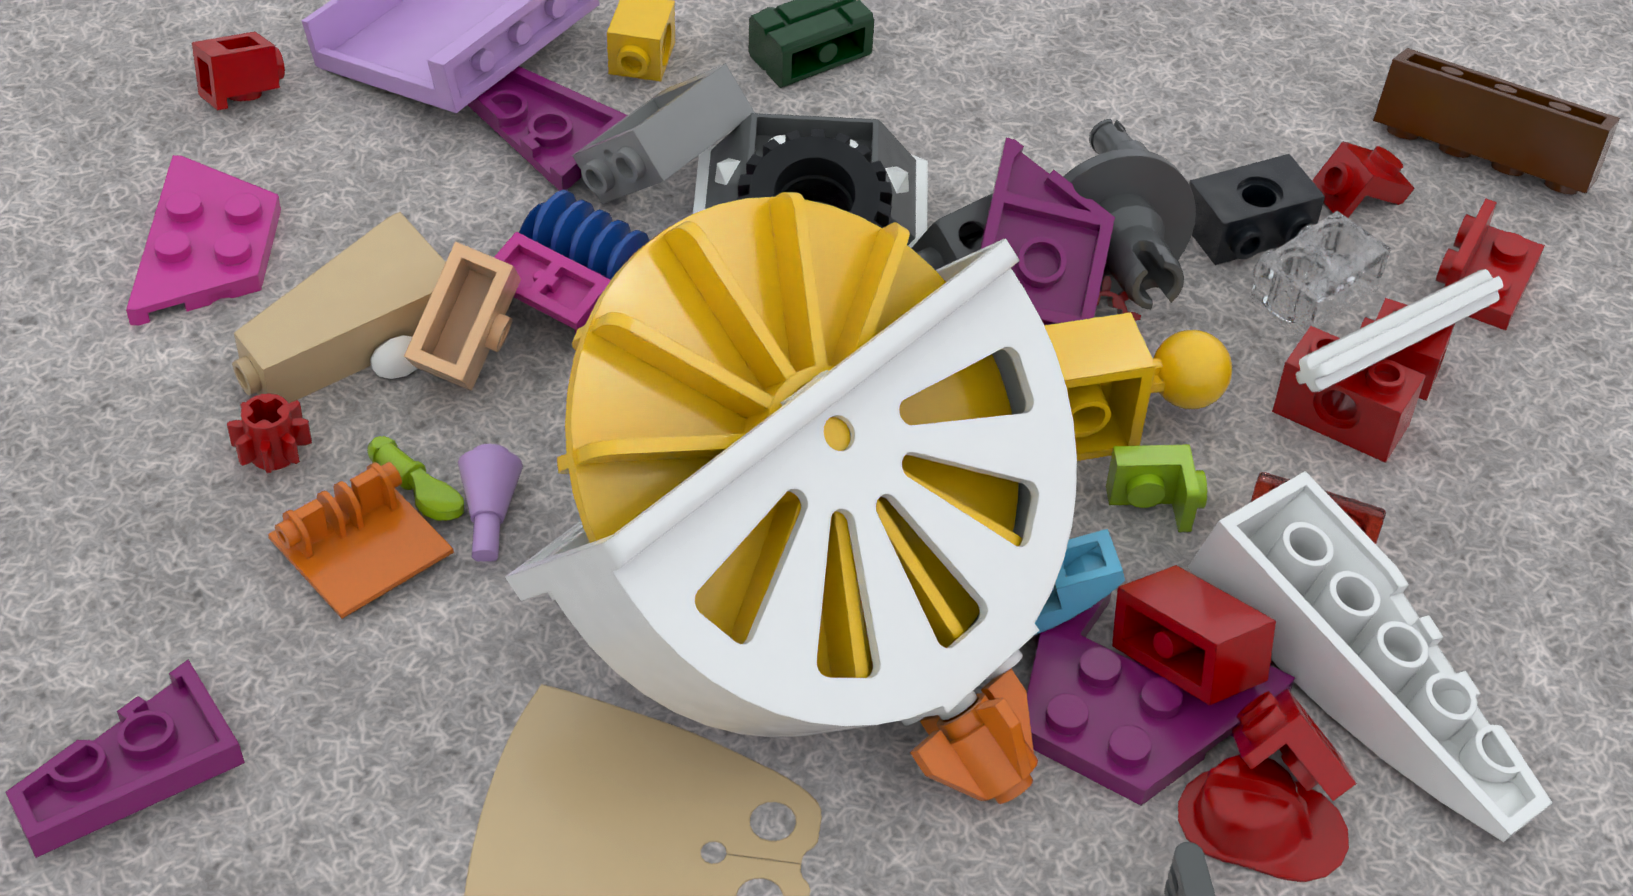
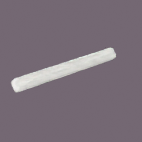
[1295,269,1503,392]

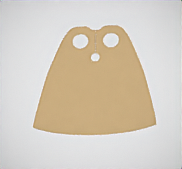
[464,684,822,896]

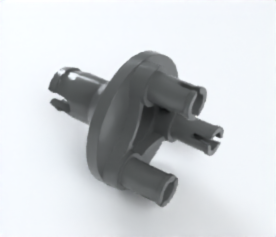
[1063,119,1196,310]

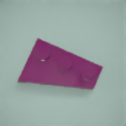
[468,66,628,191]

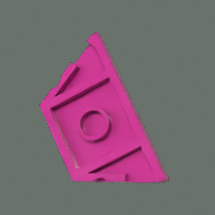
[126,155,281,326]

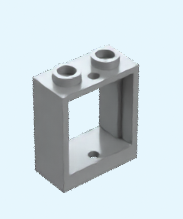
[572,63,755,204]

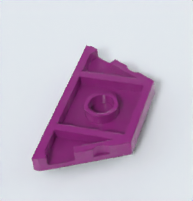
[980,137,1115,325]

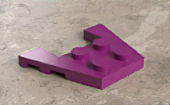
[1027,592,1295,806]

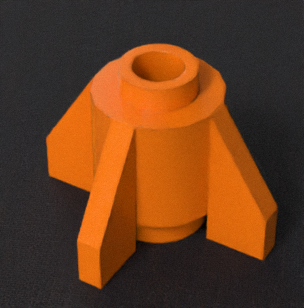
[910,668,1038,804]

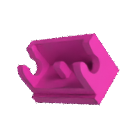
[494,232,611,333]

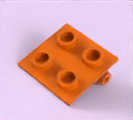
[268,462,454,619]

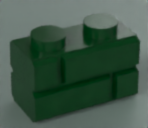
[748,0,875,88]

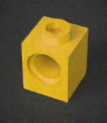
[607,0,675,82]

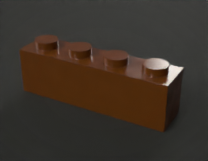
[1373,48,1620,195]

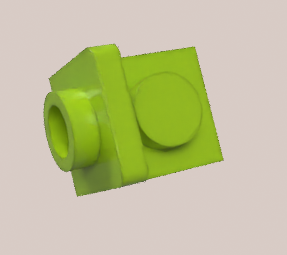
[1105,444,1207,532]

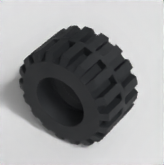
[737,129,892,228]

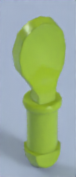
[367,436,465,521]

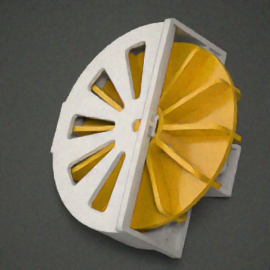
[505,192,1077,738]

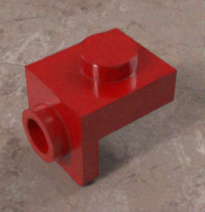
[1312,141,1415,219]

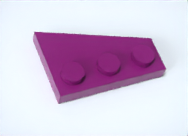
[5,659,245,858]

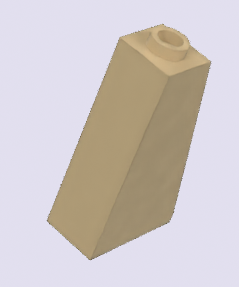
[232,212,446,403]

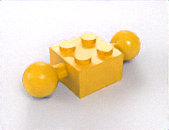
[1044,312,1232,461]

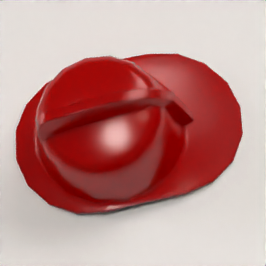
[1178,754,1349,882]

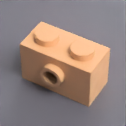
[404,241,521,391]

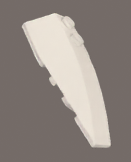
[1188,471,1552,842]

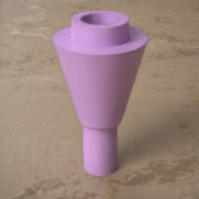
[458,444,523,561]

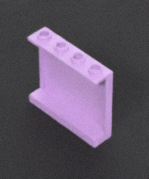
[302,0,600,113]

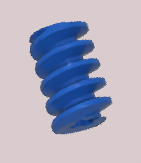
[519,190,649,280]

